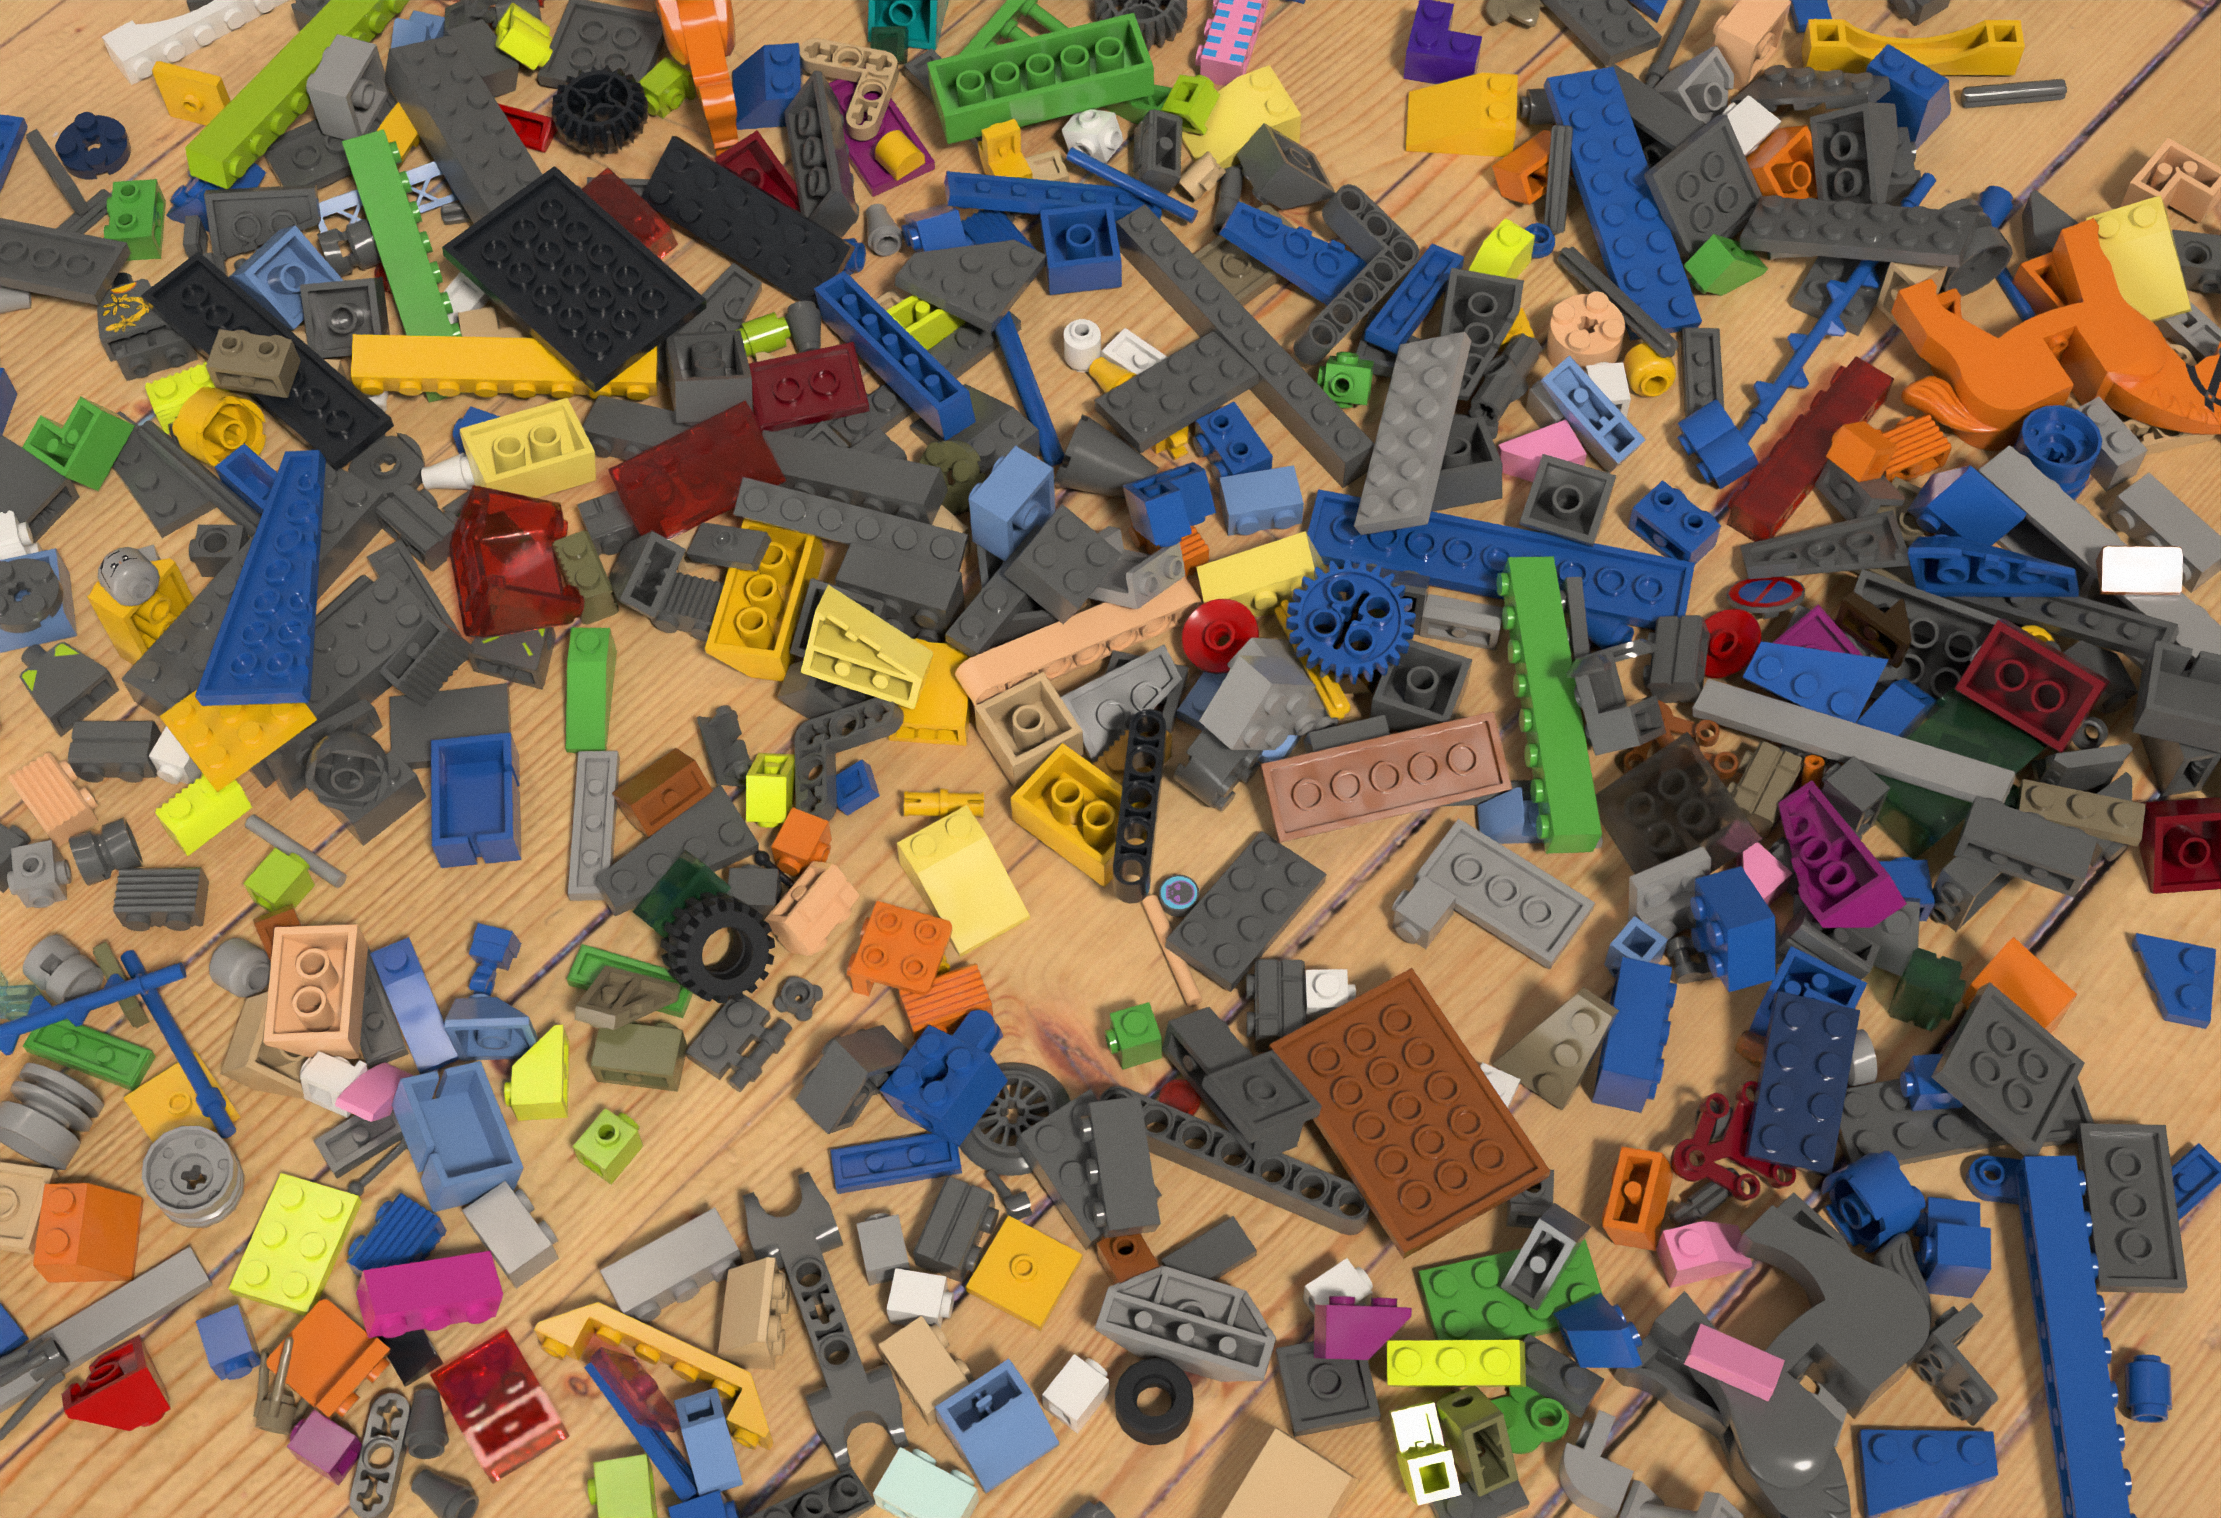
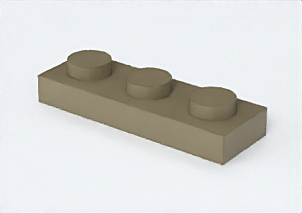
[2016,779,2146,846]

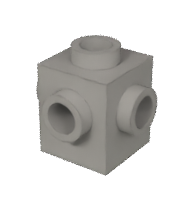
[7,840,71,908]

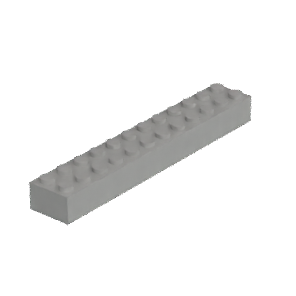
[1978,445,2221,671]

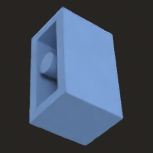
[1219,465,1304,536]

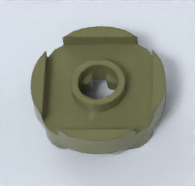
[919,440,986,516]

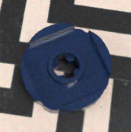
[55,112,131,180]

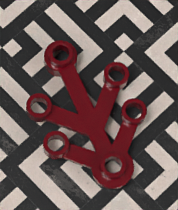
[1671,1081,1796,1201]

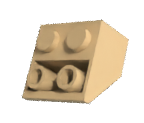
[718,1257,790,1370]

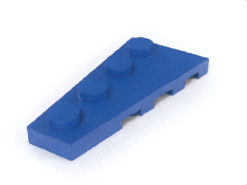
[1219,201,1368,306]

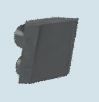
[2031,744,2133,794]

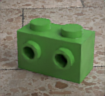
[104,179,166,261]

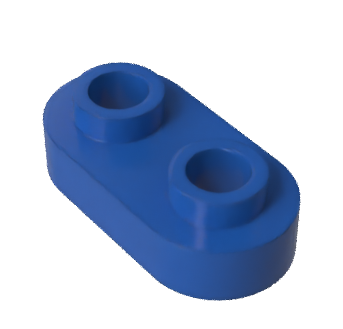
[1966,1156,2022,1205]

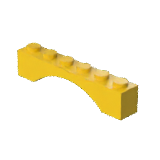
[1801,19,2025,75]

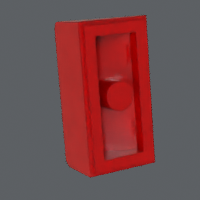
[498,103,557,153]

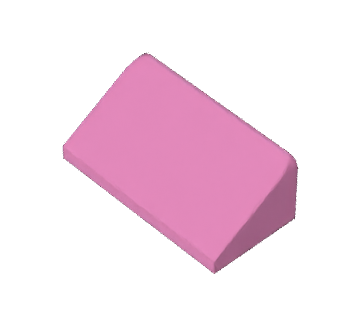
[1684,1324,1785,1401]

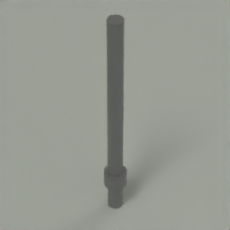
[1645,0,1701,88]

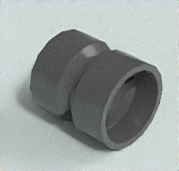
[317,219,382,277]
[69,817,143,886]

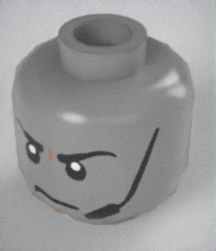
[98,547,160,607]

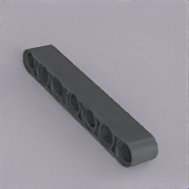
[1099,1086,1370,1235]

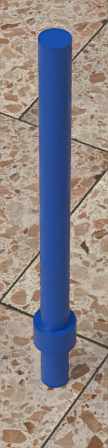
[120,950,236,1138]

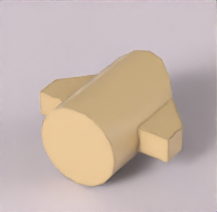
[1178,151,1226,201]

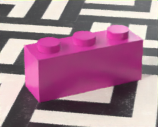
[356,1251,503,1338]

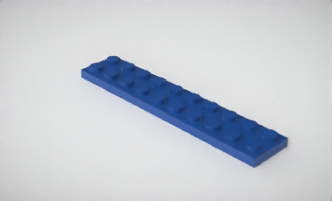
[1307,489,1695,630]

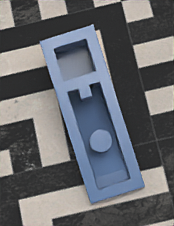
[1541,355,1646,473]

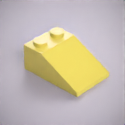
[1182,65,1301,168]
[2086,195,2192,322]
[897,805,1030,957]

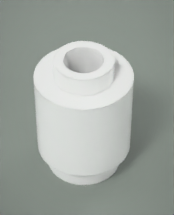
[1064,319,1101,372]

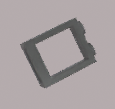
[1931,856,2015,932]

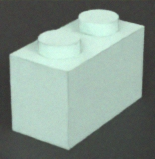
[873,1447,979,1518]

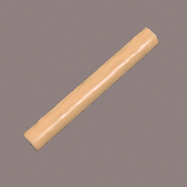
[1142,895,1203,1007]

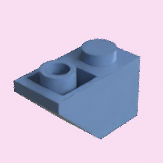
[674,1388,743,1496]

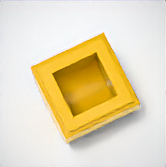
[875,130,925,181]

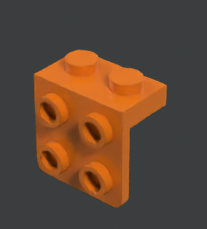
[847,901,953,997]
[266,1299,390,1419]

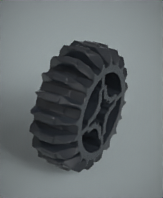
[551,65,649,155]

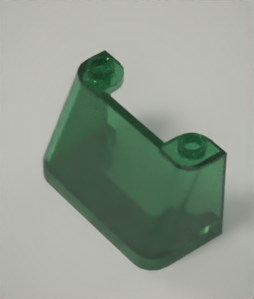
[1873,687,2047,860]

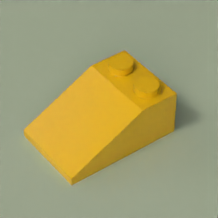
[1406,72,1518,157]

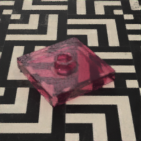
[590,1347,680,1433]

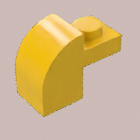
[977,118,1033,179]

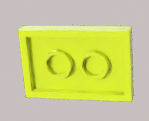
[228,1173,362,1316]

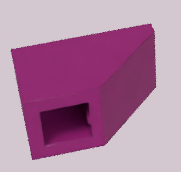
[1314,1296,1412,1360]

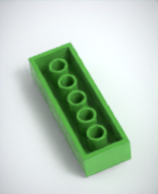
[927,13,1154,144]

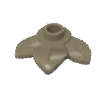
[1486,0,1548,27]

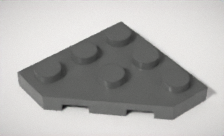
[895,240,1046,333]

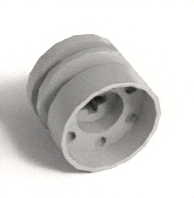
[0,1063,104,1170]
[142,1126,245,1228]

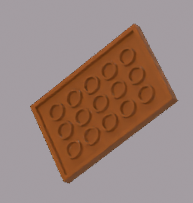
[1269,968,1551,1259]

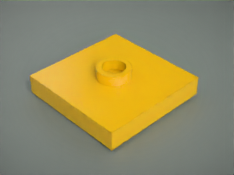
[152,61,230,126]
[123,1051,241,1143]
[966,1215,1083,1331]

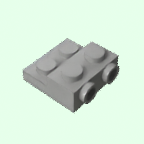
[1628,846,1711,940]

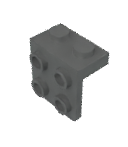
[1914,1302,1998,1426]

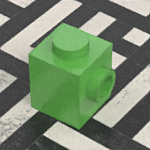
[1104,1002,1162,1070]

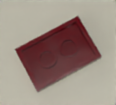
[748,342,870,432]

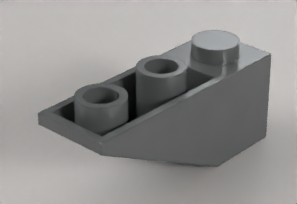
[747,1468,875,1518]

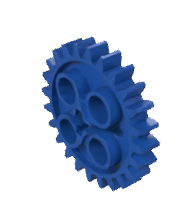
[1286,558,1416,684]

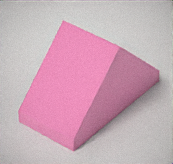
[1736,835,1793,907]

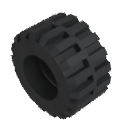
[661,892,775,1003]

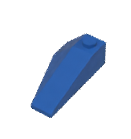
[1908,534,2079,597]

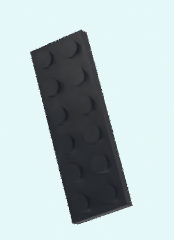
[640,136,855,310]

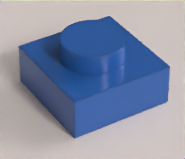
[836,759,880,816]

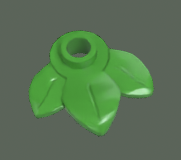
[1491,1386,1569,1454]

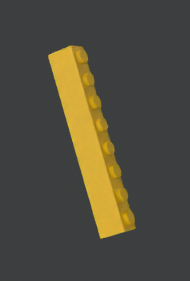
[351,334,658,400]

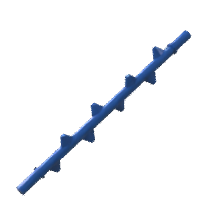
[1739,173,1936,443]
[0,962,187,1056]

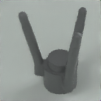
[0,1336,70,1441]

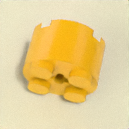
[172,386,266,468]

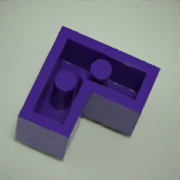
[1403,0,1482,84]

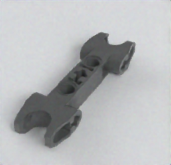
[742,1172,909,1472]

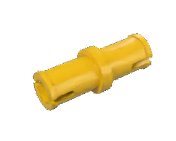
[904,788,984,819]

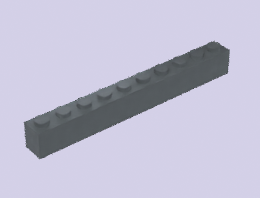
[1116,204,1375,488]
[582,395,948,525]

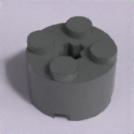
[1173,728,1263,812]

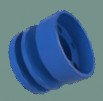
[2013,405,2102,500]

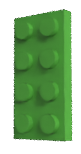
[1418,1238,1603,1340]

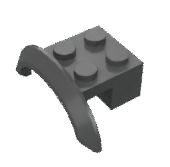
[1566,639,1666,756]

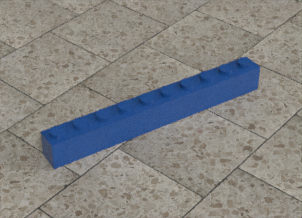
[2014,1156,2137,1518]

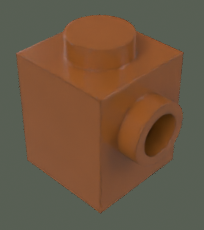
[1097,1234,1159,1285]

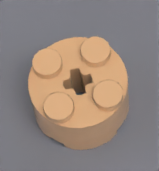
[1546,291,1625,372]

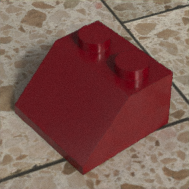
[2139,797,2221,894]

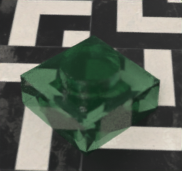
[871,26,909,65]

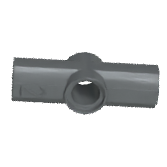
[1469,333,1542,426]

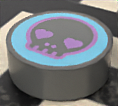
[1159,875,1199,917]

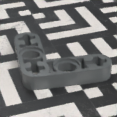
[794,697,904,821]

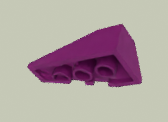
[1778,780,1907,928]

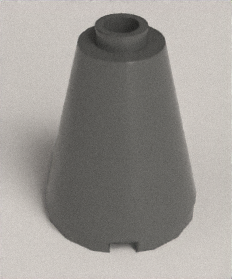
[1054,414,1159,499]

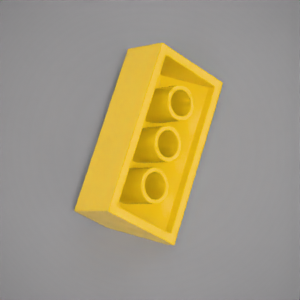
[705,519,825,682]

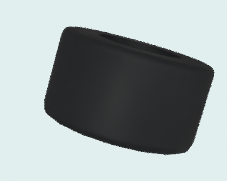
[1115,1358,1194,1446]

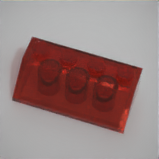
[608,400,787,540]

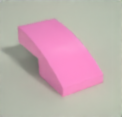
[335,1062,414,1122]

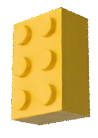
[1011,743,1148,888]

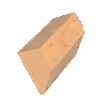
[263,924,368,1059]

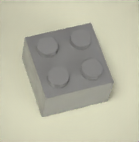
[306,34,391,140]
[1199,655,1316,750]

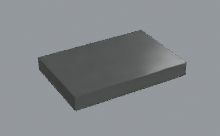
[390,683,511,769]

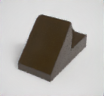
[1834,591,1912,669]

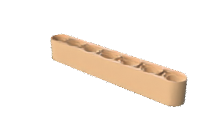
[955,576,1204,706]

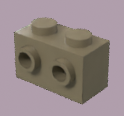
[206,329,301,398]

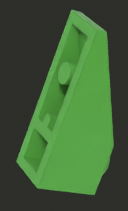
[566,627,617,753]

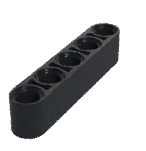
[1113,709,1166,904]

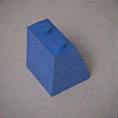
[1866,44,1951,150]

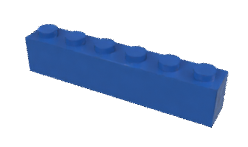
[814,271,976,441]

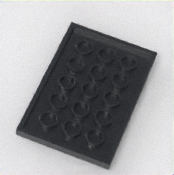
[442,166,707,393]

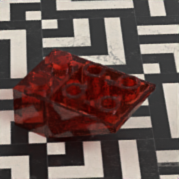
[430,1329,570,1484]

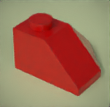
[61,1335,171,1431]

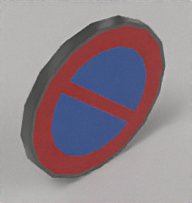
[1726,576,1806,620]

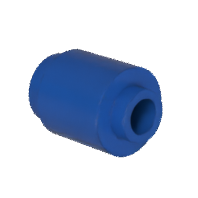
[2125,1355,2172,1423]

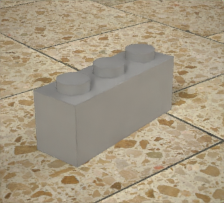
[2107,473,2221,593]
[600,1208,744,1324]

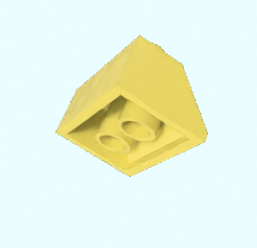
[460,398,596,513]

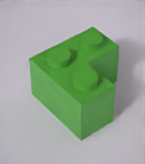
[22,396,135,491]

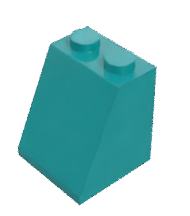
[868,0,949,50]

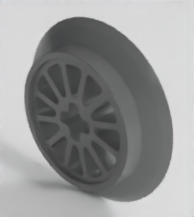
[959,1062,1071,1176]

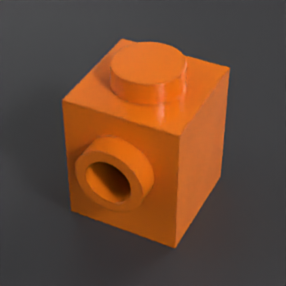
[1826,421,1898,482]
[771,807,832,876]

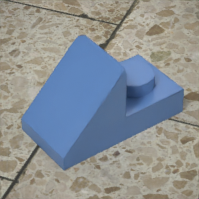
[391,10,445,48]
[1477,787,1544,844]

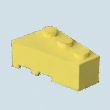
[801,585,934,709]

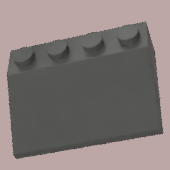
[1854,569,2000,734]

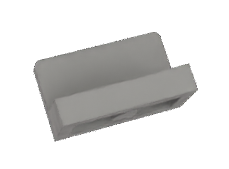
[1419,594,1503,651]

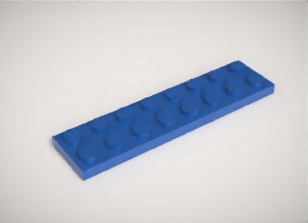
[1544,67,1702,341]

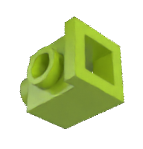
[638,57,696,119]
[1161,74,1220,135]

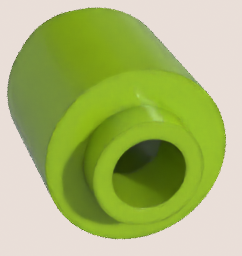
[736,312,791,358]

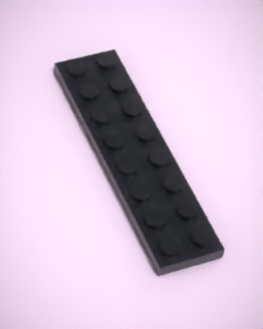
[141,251,394,471]

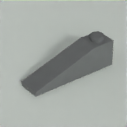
[1438,268,1524,401]

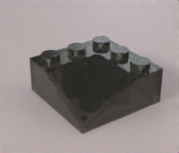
[1595,732,1762,874]

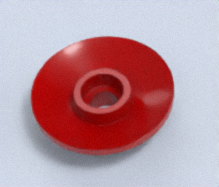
[1182,599,1259,674]
[1705,609,1761,678]

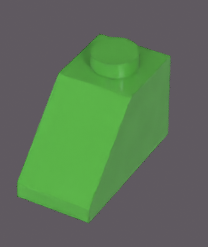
[1684,234,1768,296]

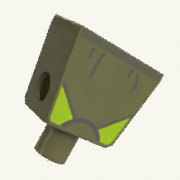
[1436,1386,1519,1497]

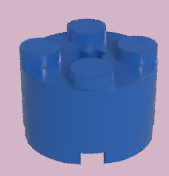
[1822,1150,1926,1253]

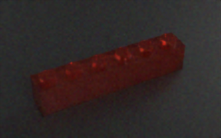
[1727,356,1894,542]

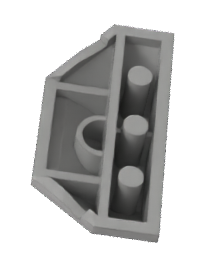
[1095,1266,1276,1382]

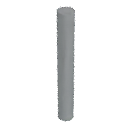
[245,814,347,888]

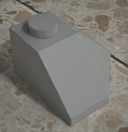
[1653,46,1734,124]

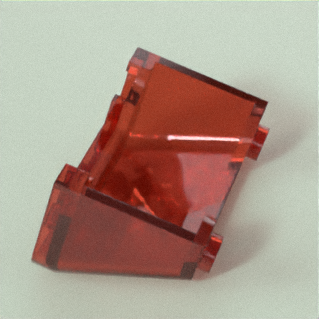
[450,485,584,639]

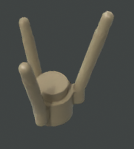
[253,1337,309,1435]

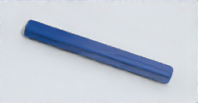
[994,311,1064,467]

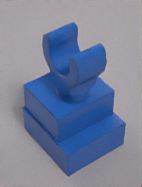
[469,923,522,996]

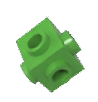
[1317,352,1374,408]

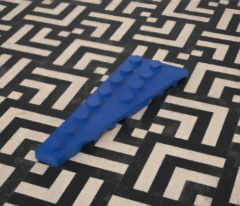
[195,450,326,706]

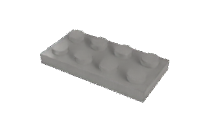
[1413,818,1595,969]

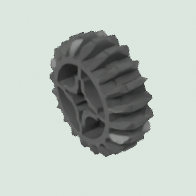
[1095,0,1188,51]

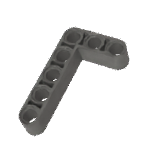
[1293,184,1420,365]

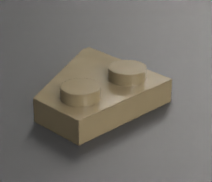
[575,966,681,1030]

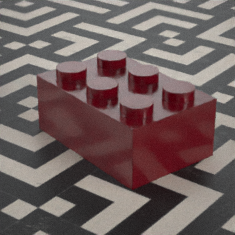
[1955,618,2110,753]

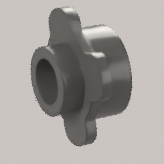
[775,976,823,1021]

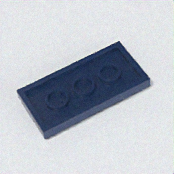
[1744,991,1860,1177]

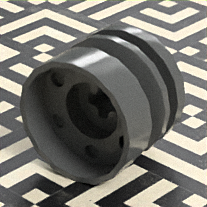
[1941,198,2013,296]

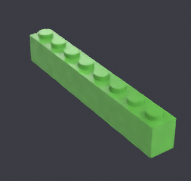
[342,129,463,403]
[1496,556,1602,854]

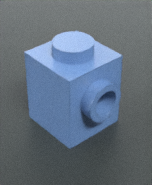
[1604,916,1668,979]

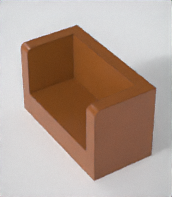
[612,748,713,837]

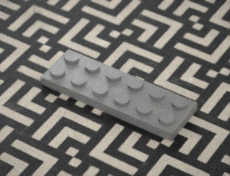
[1354,332,1471,535]

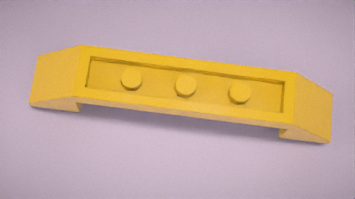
[534,1302,774,1451]

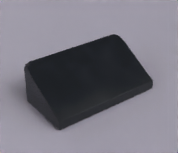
[376,1329,444,1387]

